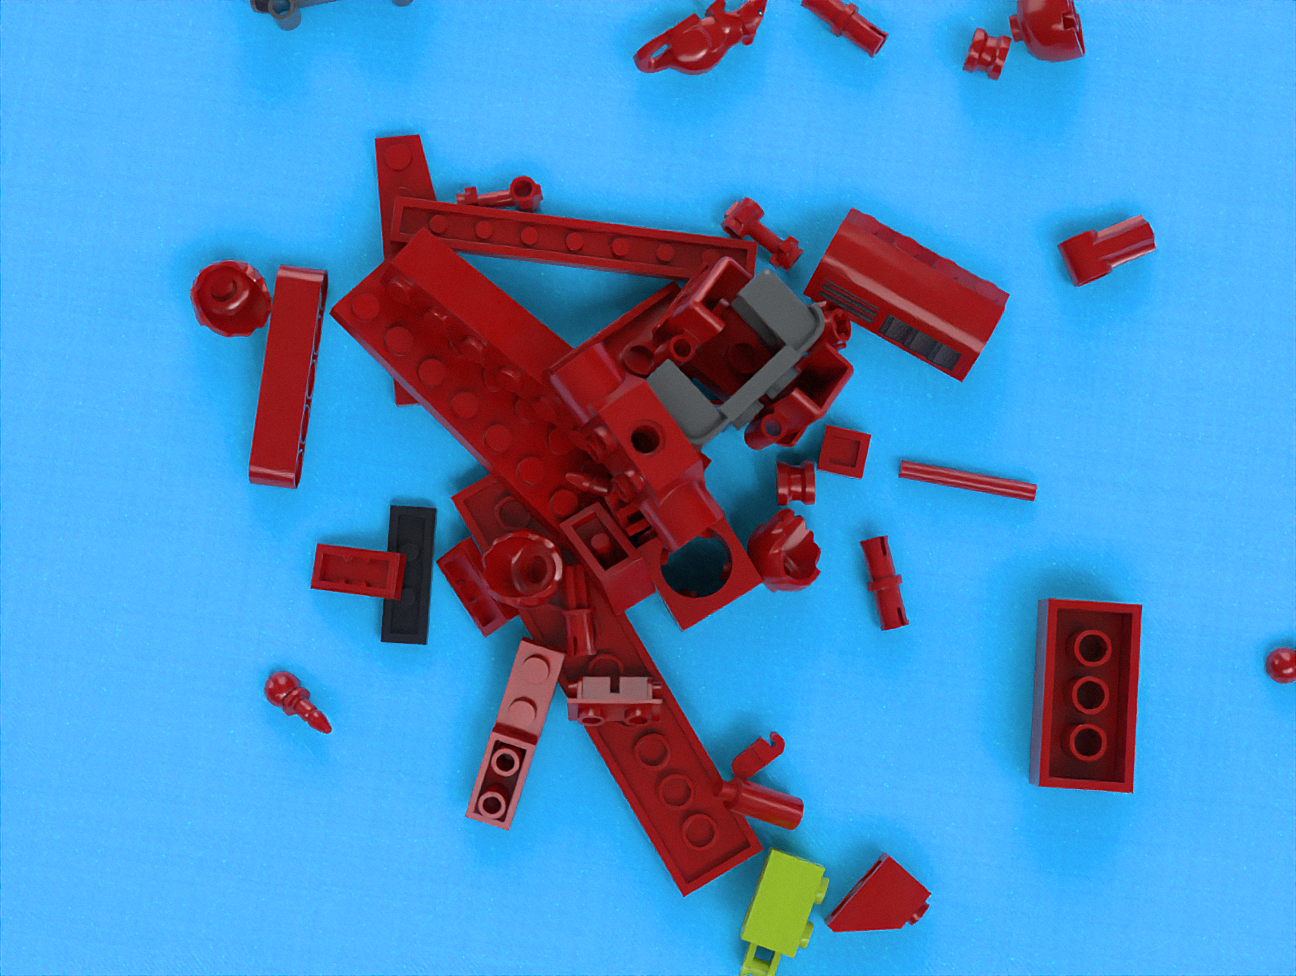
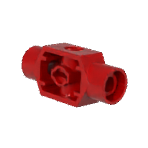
[548,342,726,554]

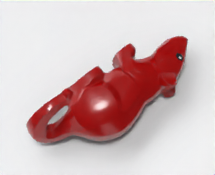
[633,0,767,76]

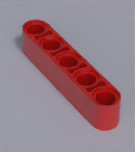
[249,265,328,489]

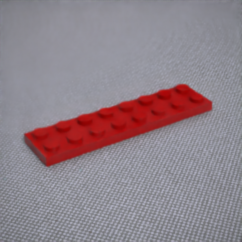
[329,251,645,559]

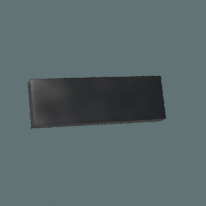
[381,505,438,645]

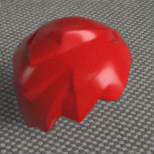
[190,259,272,338]
[747,508,821,593]
[480,528,564,608]

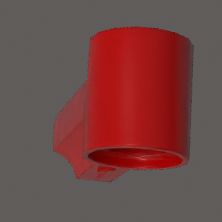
[1057,214,1156,288]

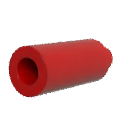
[713,777,804,830]

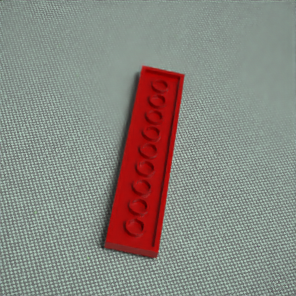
[450,474,764,897]

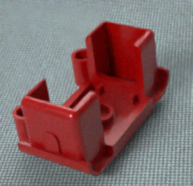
[652,257,854,450]

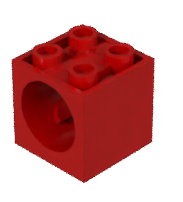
[636,517,764,633]

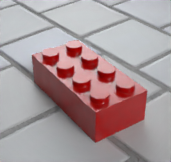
[1029,598,1142,793]

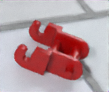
[731,732,785,779]

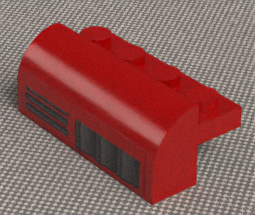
[803,207,1010,382]

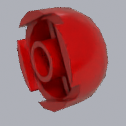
[1009,0,1085,63]

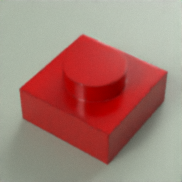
[816,425,871,480]

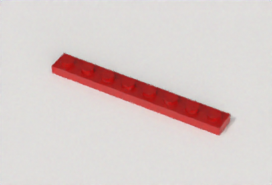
[390,196,758,282]

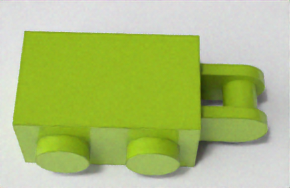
[738,846,829,976]

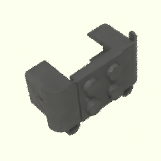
[645,269,825,452]

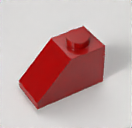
[559,501,656,616]
[823,852,932,932]

